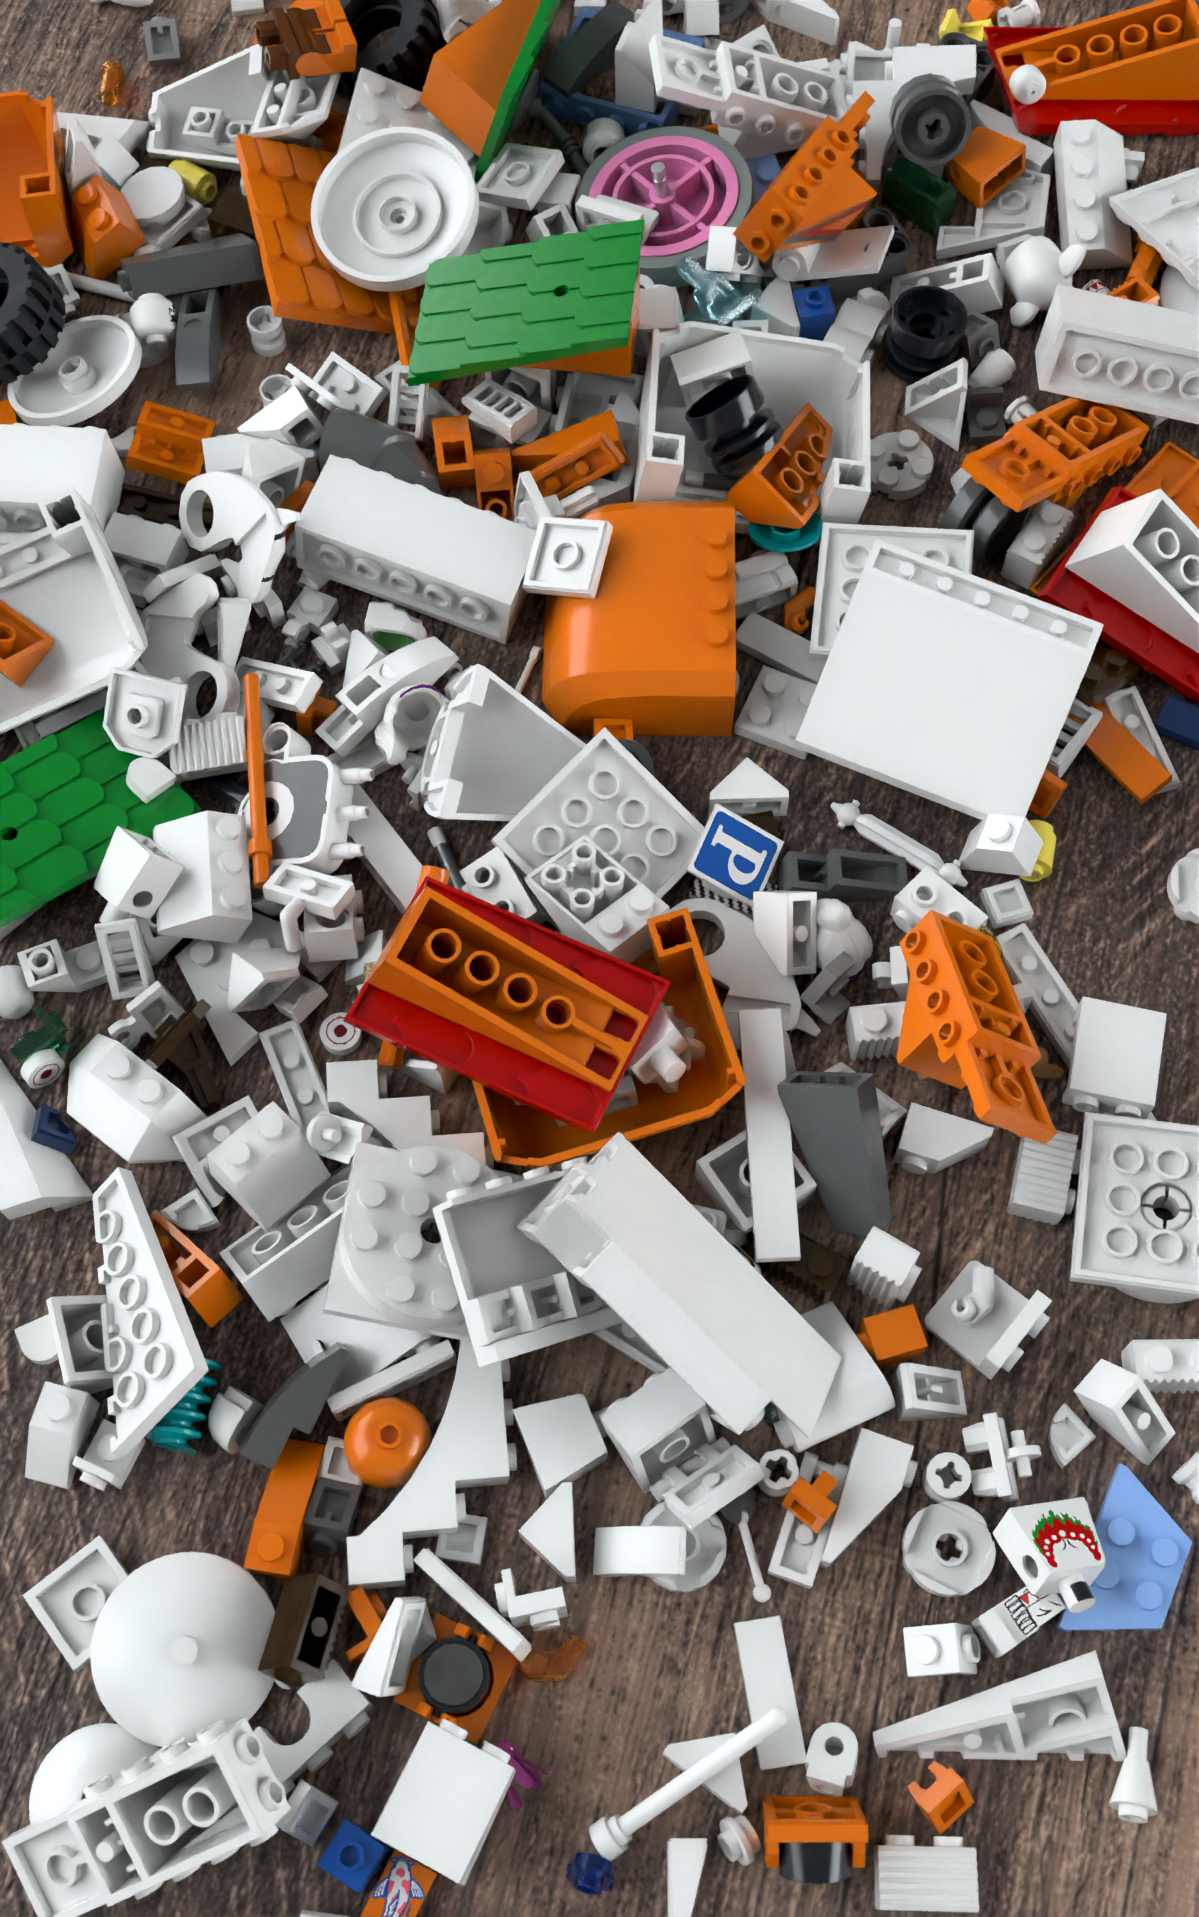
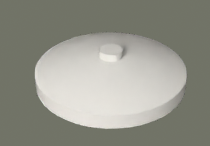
[7,315,142,427]
[91,1552,276,1747]

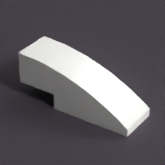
[969,99,1054,174]
[63,117,103,197]

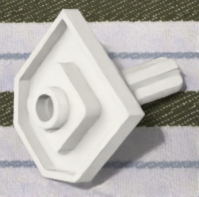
[513,471,600,530]
[103,668,189,759]

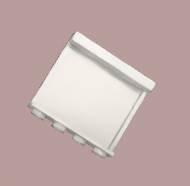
[432,1156,625,1368]

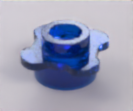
[566,1852,614,1895]

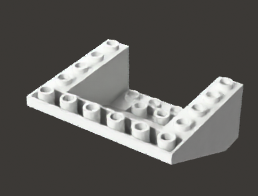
[794,539,1104,820]

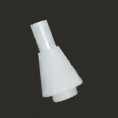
[1109,1726,1158,1823]

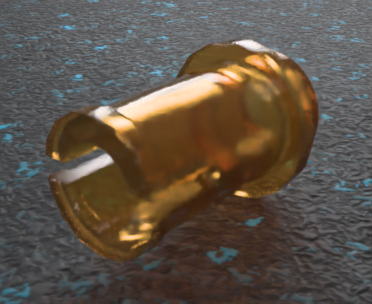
[97,61,125,107]

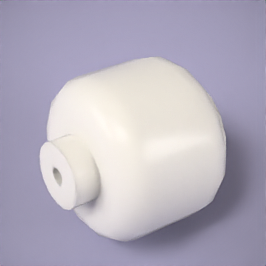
[1009,64,1046,105]

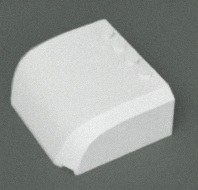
[634,321,871,545]
[0,487,148,734]

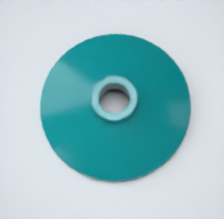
[748,513,823,552]

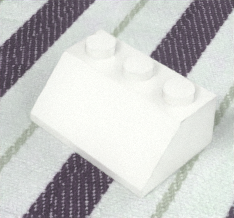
[153,810,253,944]

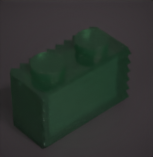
[881,155,958,235]

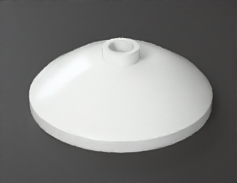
[29,1723,160,1824]

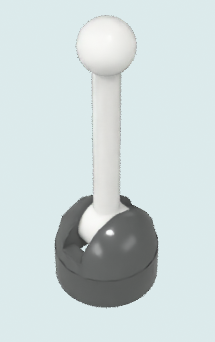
[720,1488,771,1602]

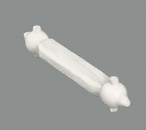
[830,800,968,887]

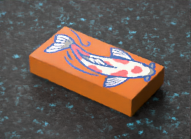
[360,1849,438,1917]

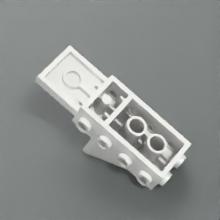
[649,33,848,159]
[2,1717,291,1917]

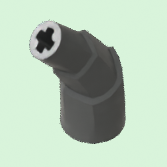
[319,407,444,496]

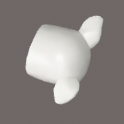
[1002,235,1086,328]

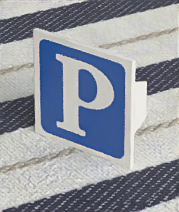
[685,803,784,909]

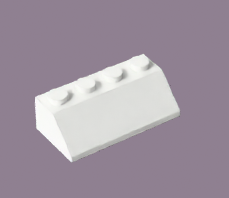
[1053,119,1133,270]
[219,1164,352,1322]

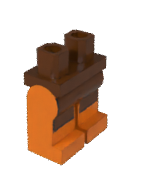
[256,0,357,80]

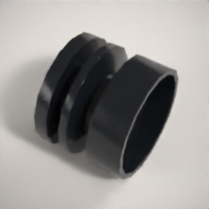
[882,285,968,384]
[685,374,783,474]

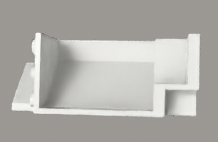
[516,1131,842,1439]

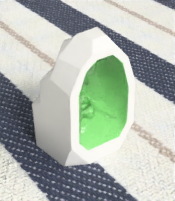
[365,601,427,651]

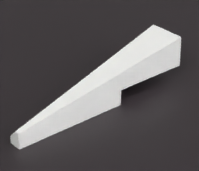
[56,112,155,154]
[0,1059,93,1220]
[873,1650,1127,1761]

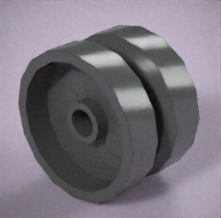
[889,73,972,167]
[940,476,1032,563]

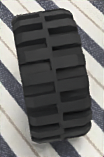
[337,0,447,101]
[0,242,65,385]

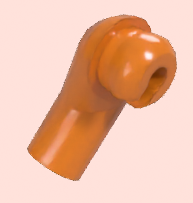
[783,586,816,635]

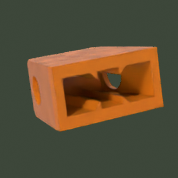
[946,127,1026,209]

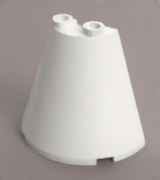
[146,44,287,172]
[420,664,586,822]

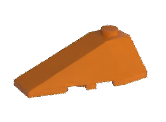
[725,403,833,529]

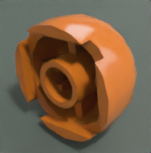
[344,1397,432,1490]

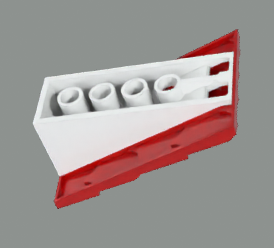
[1038,486,1199,702]

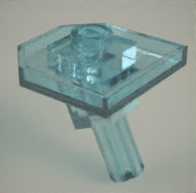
[676,255,763,326]

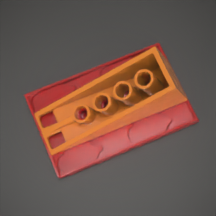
[983,0,1199,136]
[343,876,671,1134]

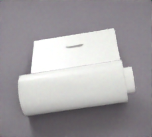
[772,225,895,281]
[280,1284,443,1397]
[774,1301,895,1453]

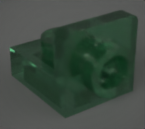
[10,1004,71,1066]

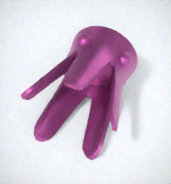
[483,1738,550,1810]

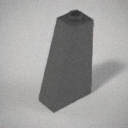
[117,233,264,301]
[777,1071,892,1239]

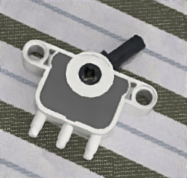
[208,722,374,917]

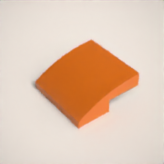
[125,400,216,485]

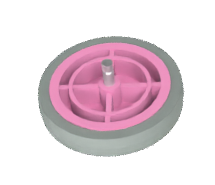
[575,126,756,288]

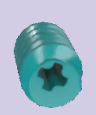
[145,1358,222,1455]

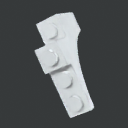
[845,45,976,194]

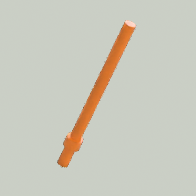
[243,673,273,890]

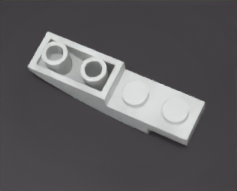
[315,636,459,759]

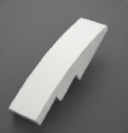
[465,1269,609,1347]

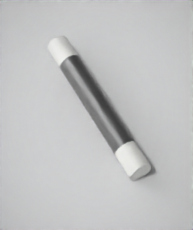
[427,826,465,891]

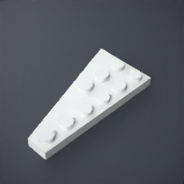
[92,1167,209,1456]

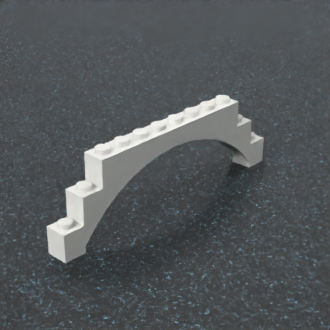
[326,1059,517,1591]

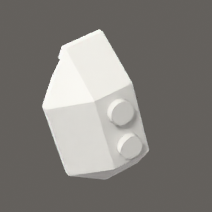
[250,70,341,145]
[67,1033,207,1164]

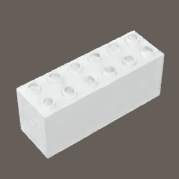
[1035,284,1199,425]
[0,423,125,534]
[295,454,537,644]

